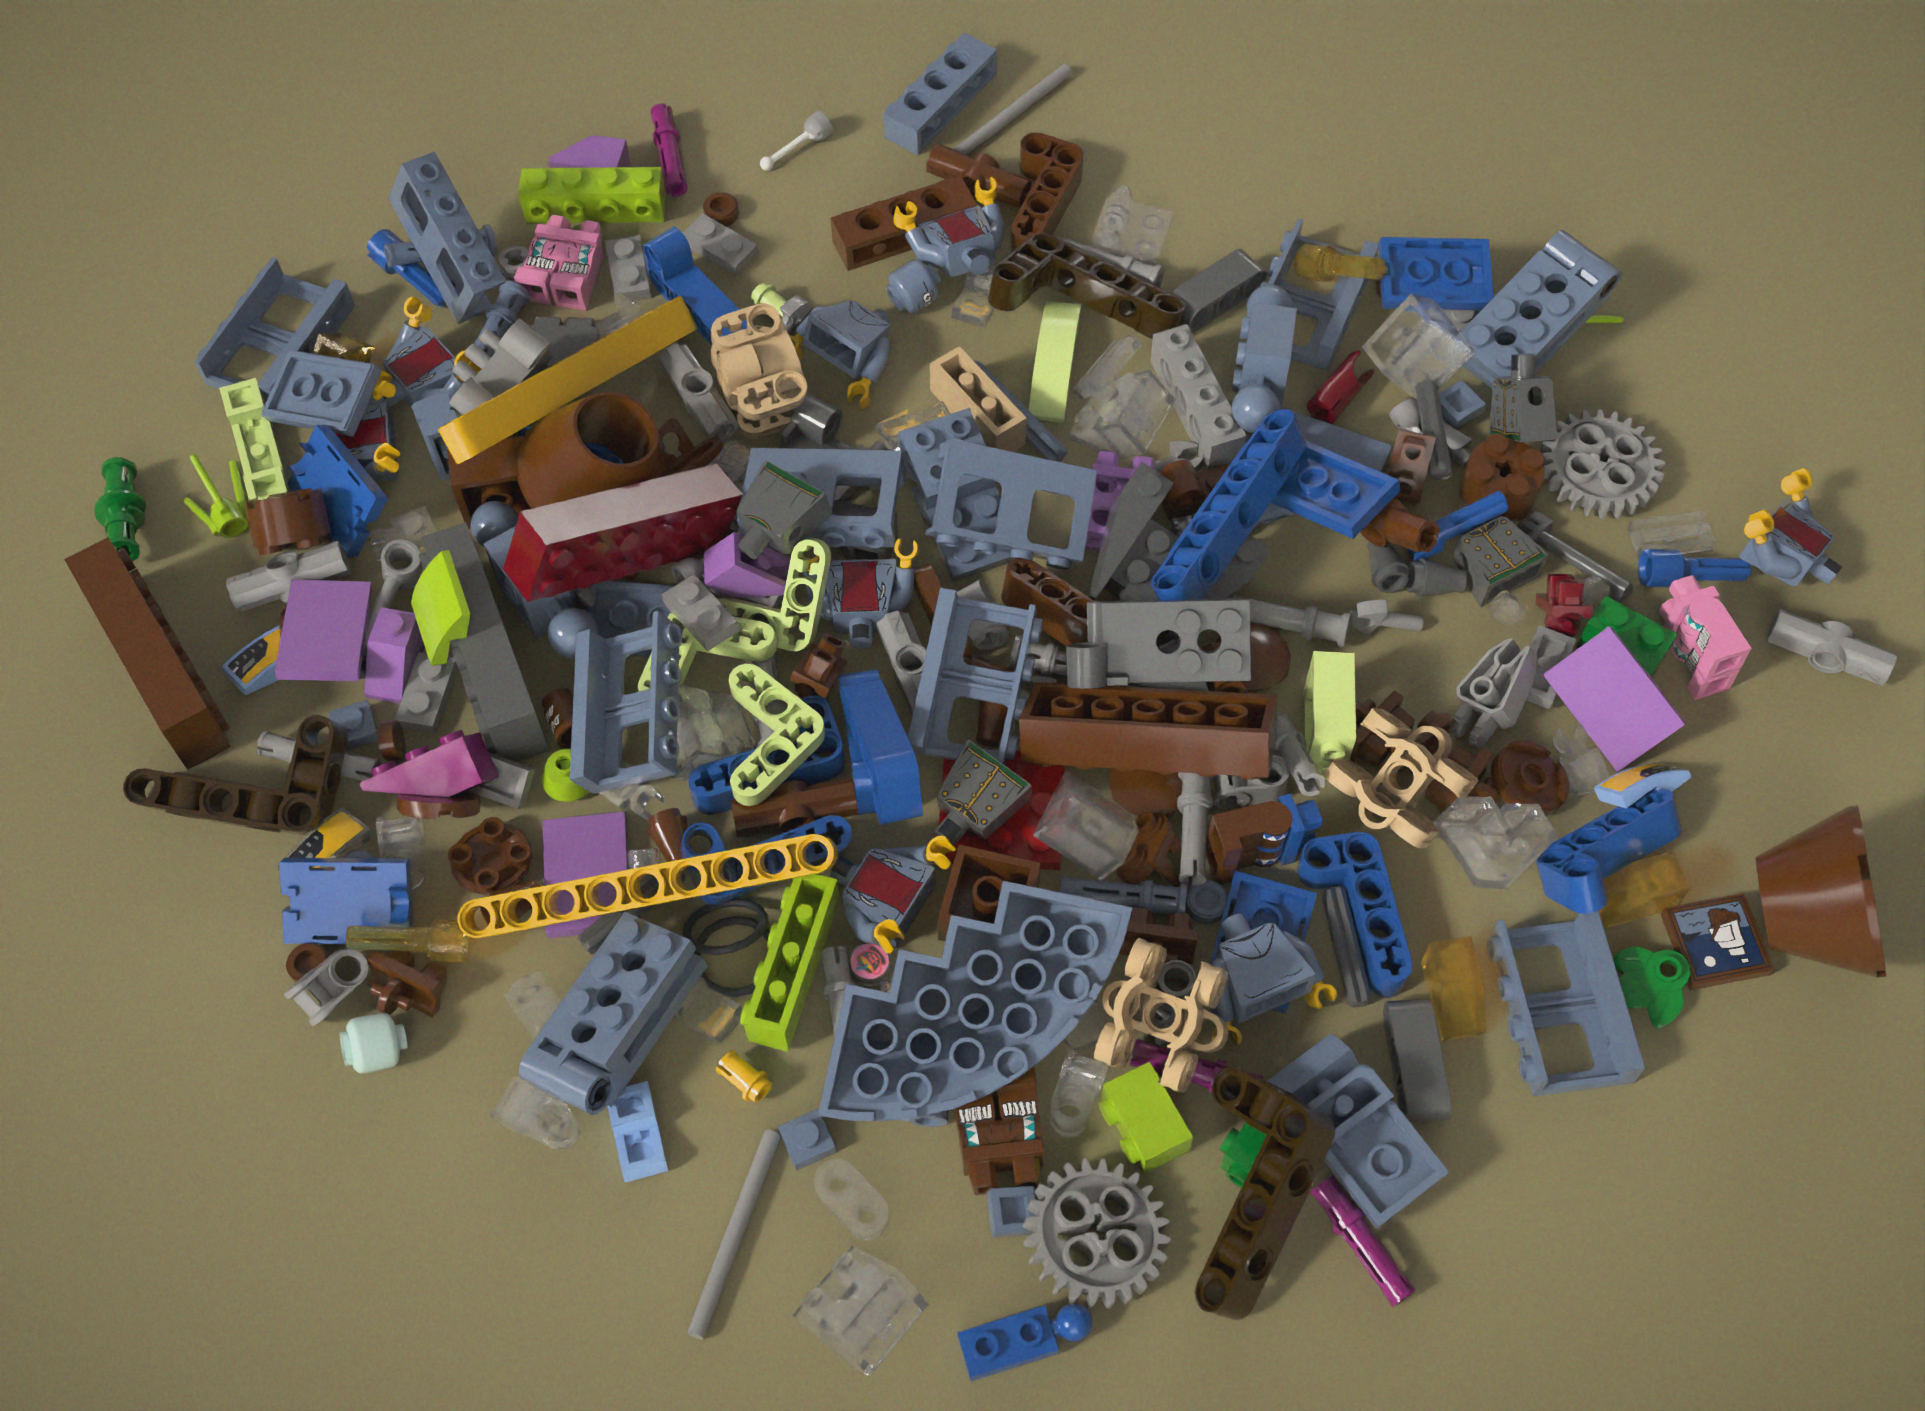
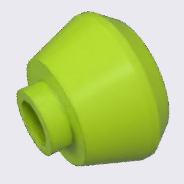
[541,749,590,802]

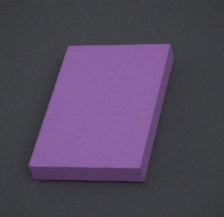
[275,580,373,681]
[1543,626,1686,772]
[543,811,629,938]

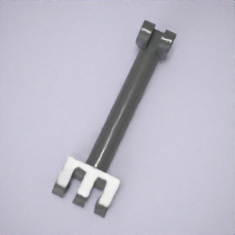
[1517,510,1633,604]

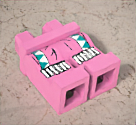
[514,215,605,311]
[1659,575,1752,700]

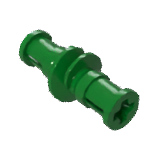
[94,457,146,561]

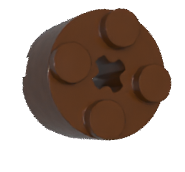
[1459,434,1545,523]
[243,487,332,555]

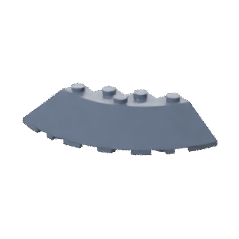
[818,881,1132,1121]

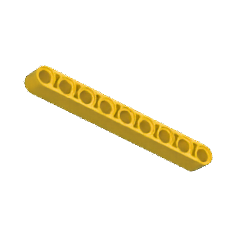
[437,296,698,464]
[458,834,838,938]

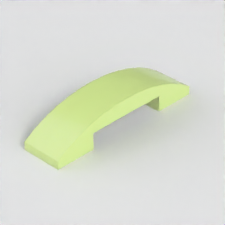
[1028,300,1082,423]
[219,378,289,500]

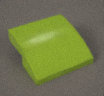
[411,550,470,666]

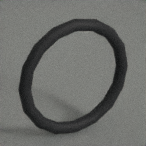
[682,898,768,955]
[694,915,770,997]

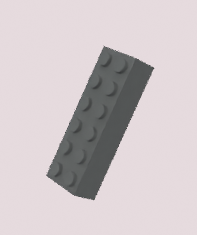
[419,522,549,762]

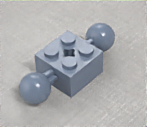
[1231,284,1297,433]
[471,501,599,658]

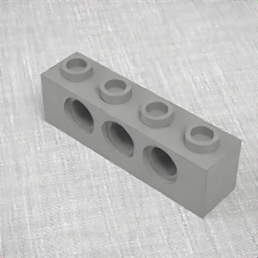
[1150,324,1246,469]

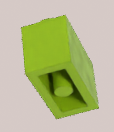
[1099,1061,1193,1174]

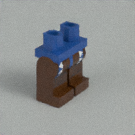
[1206,794,1322,885]

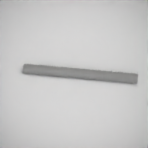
[953,64,1072,155]
[687,1130,781,1340]

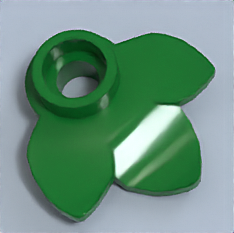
[1612,946,1690,1029]

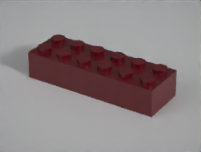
[503,464,743,602]

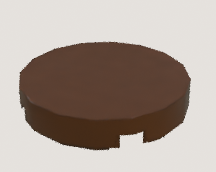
[1490,740,1569,818]
[397,792,480,819]

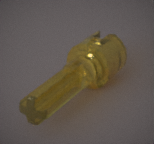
[1294,244,1388,282]
[345,919,468,963]

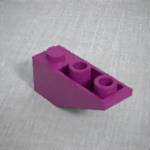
[359,730,499,798]

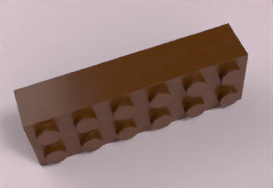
[64,537,231,770]
[1019,682,1277,780]

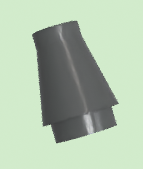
[1367,542,1409,593]
[1406,558,1467,597]

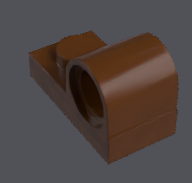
[1160,460,1229,520]

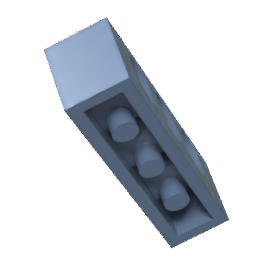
[883,33,997,156]

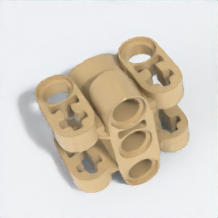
[711,303,808,440]
[1323,708,1478,848]
[1094,938,1229,1093]

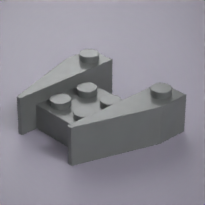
[1088,462,1271,646]

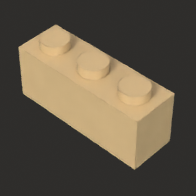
[930,346,1027,452]

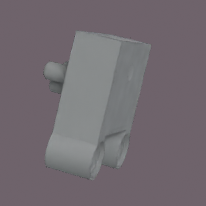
[449,318,553,415]

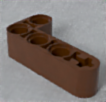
[1011,132,1083,252]
[1001,558,1093,646]

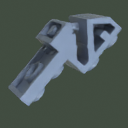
[898,408,1013,582]
[1267,1033,1449,1229]

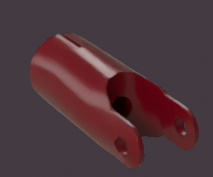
[1307,350,1375,424]

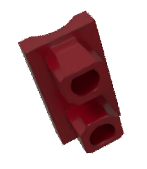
[1535,574,1593,637]

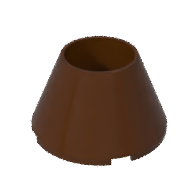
[517,392,667,508]
[1756,805,1887,978]

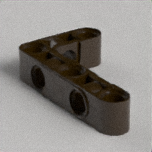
[988,233,1185,340]
[123,715,348,836]
[1195,1067,1335,1320]

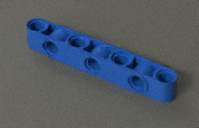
[1151,409,1306,600]

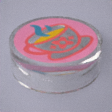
[849,942,891,986]

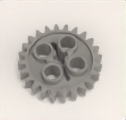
[1540,409,1665,519]
[1023,1158,1171,1309]

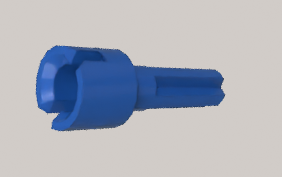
[367,229,447,308]
[1407,491,1509,562]
[1638,549,1752,588]

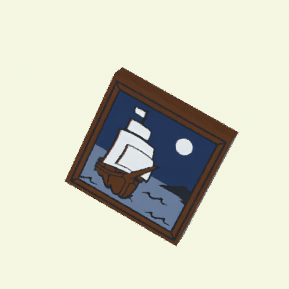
[1661,893,1775,991]

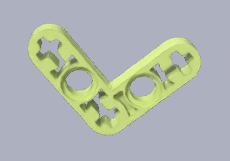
[717,538,831,651]
[638,613,777,693]
[728,664,825,806]

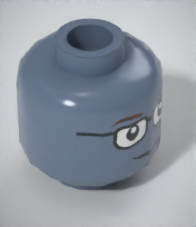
[886,259,941,313]

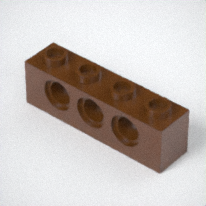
[830,175,977,271]

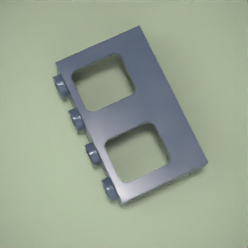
[388,151,506,325]
[1246,219,1378,371]
[194,257,355,403]
[925,438,1097,569]
[737,448,906,548]
[908,588,1043,766]
[570,611,682,794]
[1486,911,1645,1097]

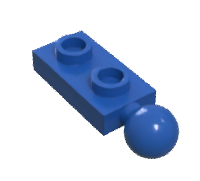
[957,1303,1093,1381]

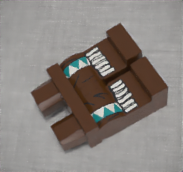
[954,1067,1044,1195]

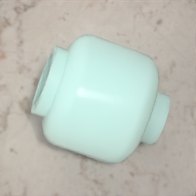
[340,1012,407,1074]

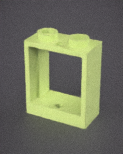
[1303,651,1356,780]

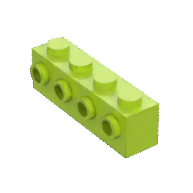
[518,167,666,223]
[740,874,840,1052]

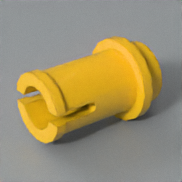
[716,1050,772,1103]

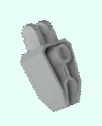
[1449,638,1537,748]

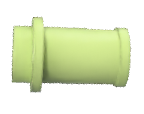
[751,283,787,319]

